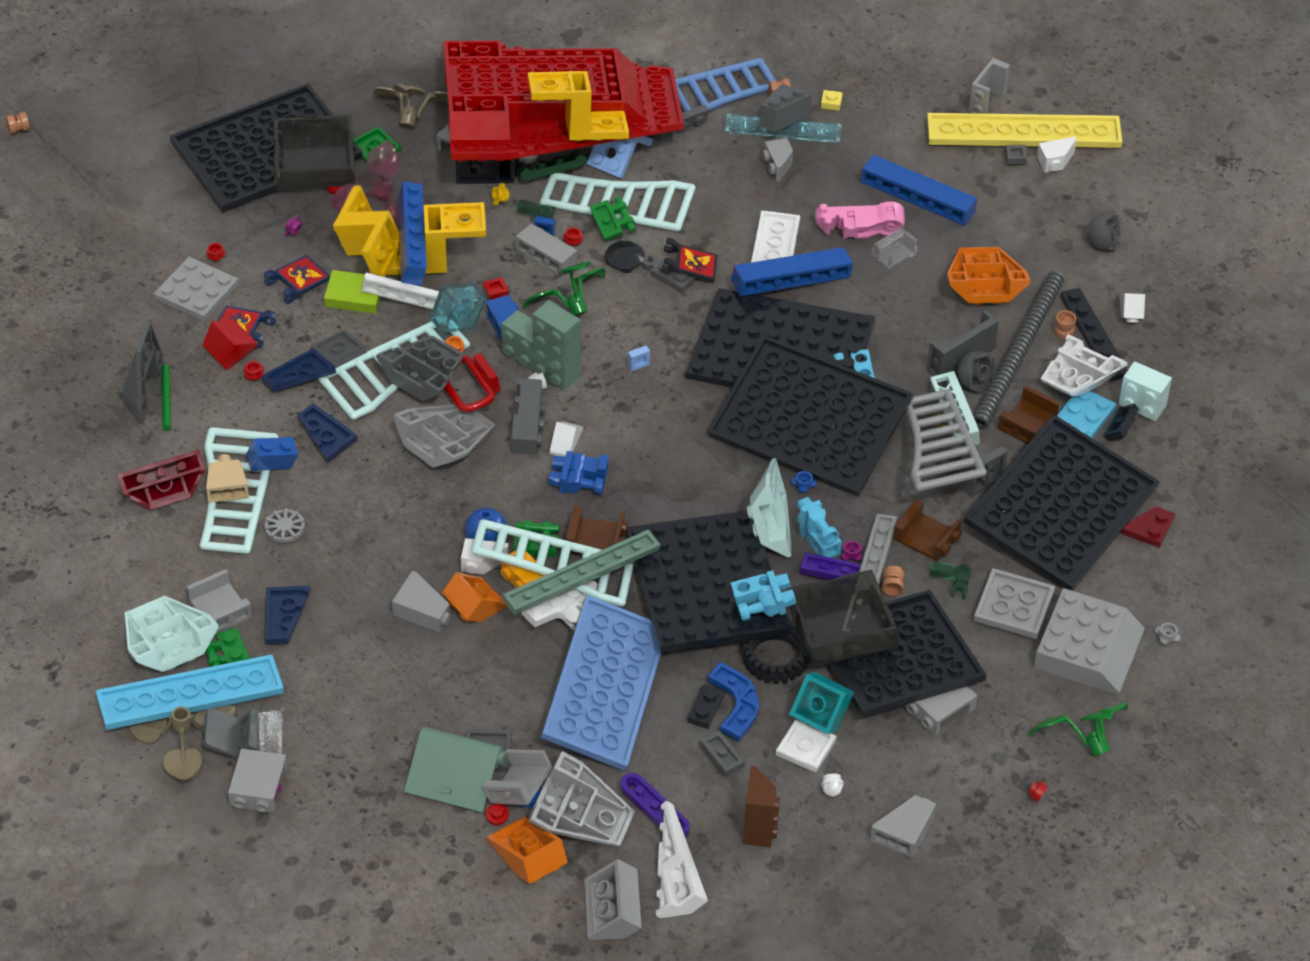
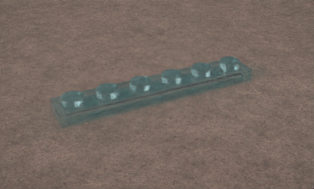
[725,114,842,143]

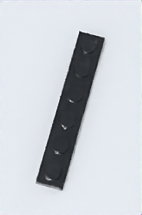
[1060,288,1128,382]

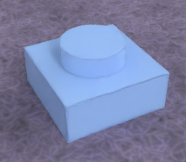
[628,346,650,372]

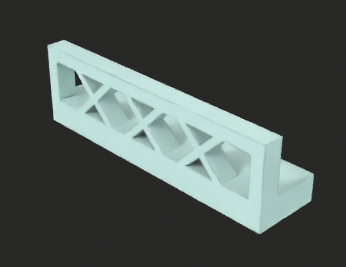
[930,371,980,445]

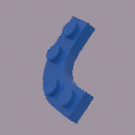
[708,662,759,742]

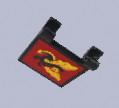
[661,238,717,282]

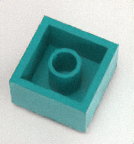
[789,673,854,734]

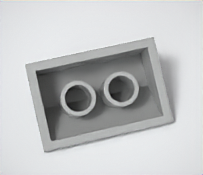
[584,859,642,940]

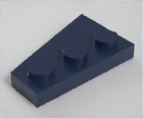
[261,348,336,391]
[298,403,357,463]
[265,586,311,644]

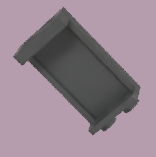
[927,310,999,376]

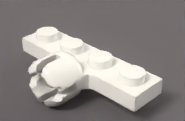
[522,580,598,631]

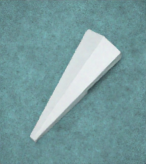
[656,801,708,918]

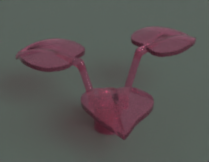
[332,140,399,231]

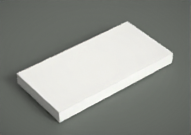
[751,211,800,262]

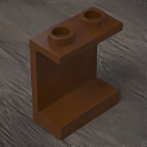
[998,385,1061,444]
[893,499,962,562]
[566,506,628,554]

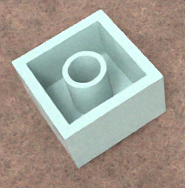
[1118,361,1172,421]

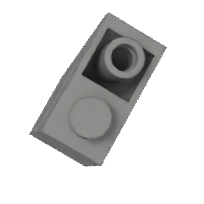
[762,138,793,182]

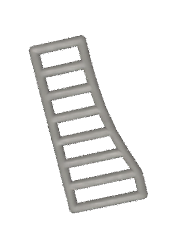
[906,389,987,491]

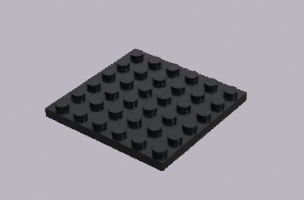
[828,590,986,718]

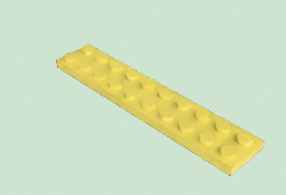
[927,113,1122,148]

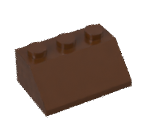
[743,766,780,847]

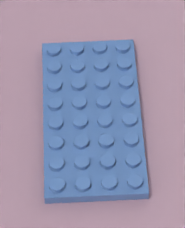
[540,595,661,771]

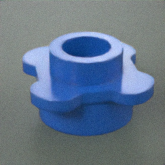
[791,471,817,493]

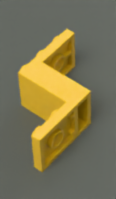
[528,71,629,141]
[333,186,400,277]
[387,202,486,275]

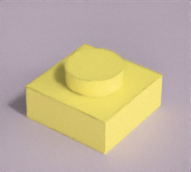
[821,90,843,111]

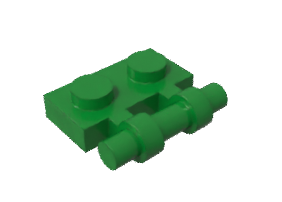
[590,197,636,242]
[513,520,559,557]
[204,628,250,667]

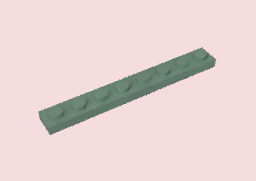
[502,530,661,615]

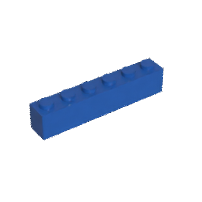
[861,155,977,226]
[398,181,427,286]
[731,247,853,296]

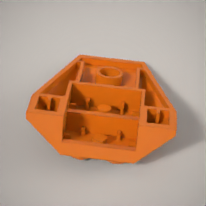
[947,247,1030,305]

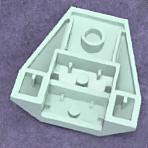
[747,458,791,557]
[125,596,219,672]

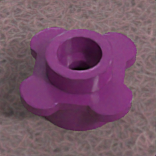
[285,215,302,236]
[841,541,863,561]

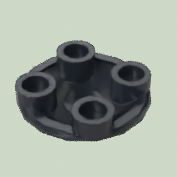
[605,241,645,273]

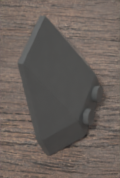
[120,321,164,424]

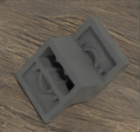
[934,443,1008,498]

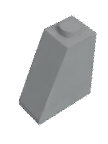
[392,571,452,633]
[870,795,936,858]

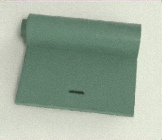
[404,726,506,812]

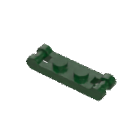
[515,151,587,181]

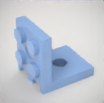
[587,136,654,178]

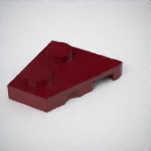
[1121,506,1176,548]

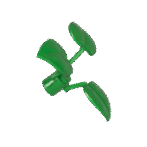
[523,261,606,316]
[1029,702,1128,756]

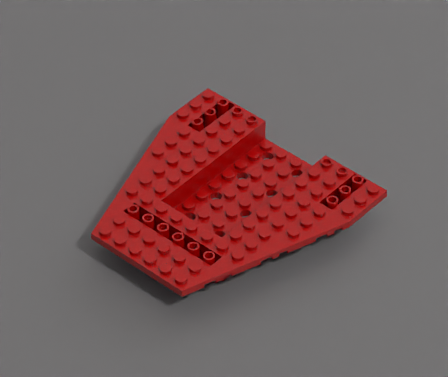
[442,40,684,162]

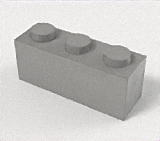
[516,223,577,277]

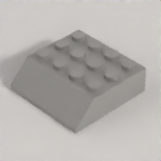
[1034,588,1145,695]

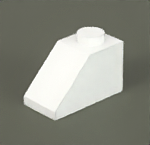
[1037,137,1076,173]
[1120,293,1145,322]
[461,538,509,574]

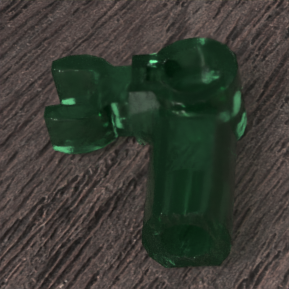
[517,200,556,219]
[929,561,972,599]

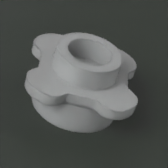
[1155,623,1181,644]

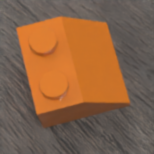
[442,572,507,622]

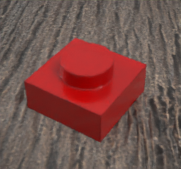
[483,277,509,301]

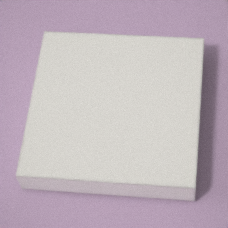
[776,719,837,773]

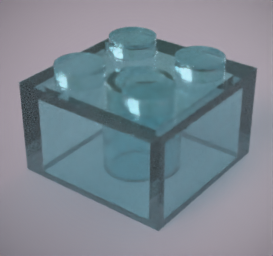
[429,282,487,333]

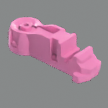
[815,202,905,239]

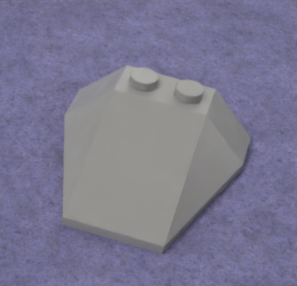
[393,403,496,468]
[529,751,635,848]

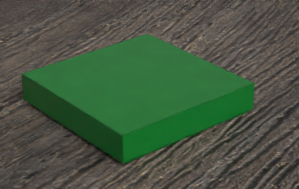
[353,126,402,168]

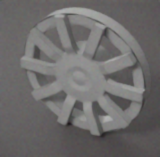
[264,508,305,543]

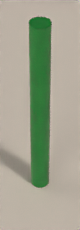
[162,364,171,431]

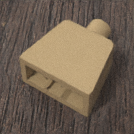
[206,454,249,503]

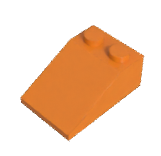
[487,816,568,884]

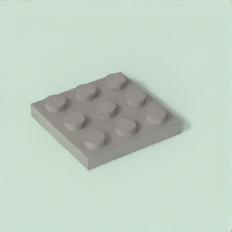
[154,257,239,321]
[974,568,1055,639]

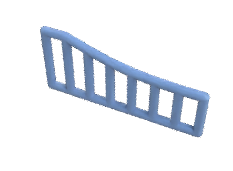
[675,58,777,112]

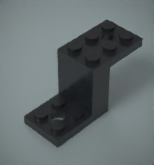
[456,159,515,184]

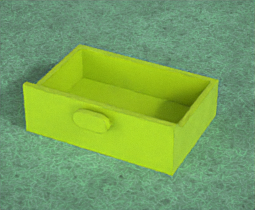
[324,270,382,314]

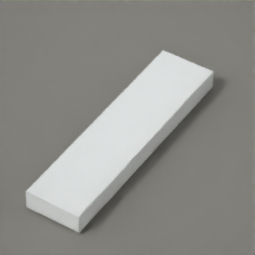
[361,273,445,311]

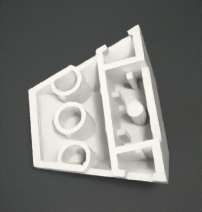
[1041,334,1128,396]

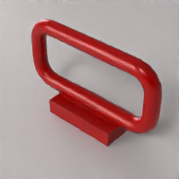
[444,353,501,412]

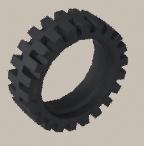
[743,624,809,684]

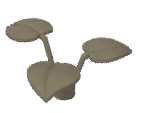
[372,83,448,128]
[129,705,235,781]

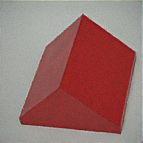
[202,319,258,371]

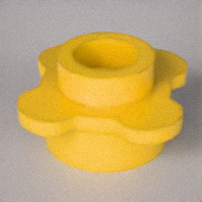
[491,183,509,205]

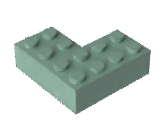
[501,300,581,390]

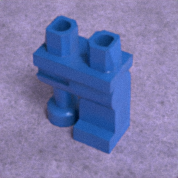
[549,451,609,495]

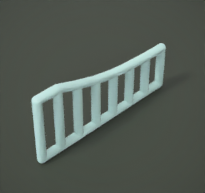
[540,173,695,232]
[317,316,470,420]
[199,427,279,554]
[471,519,634,607]

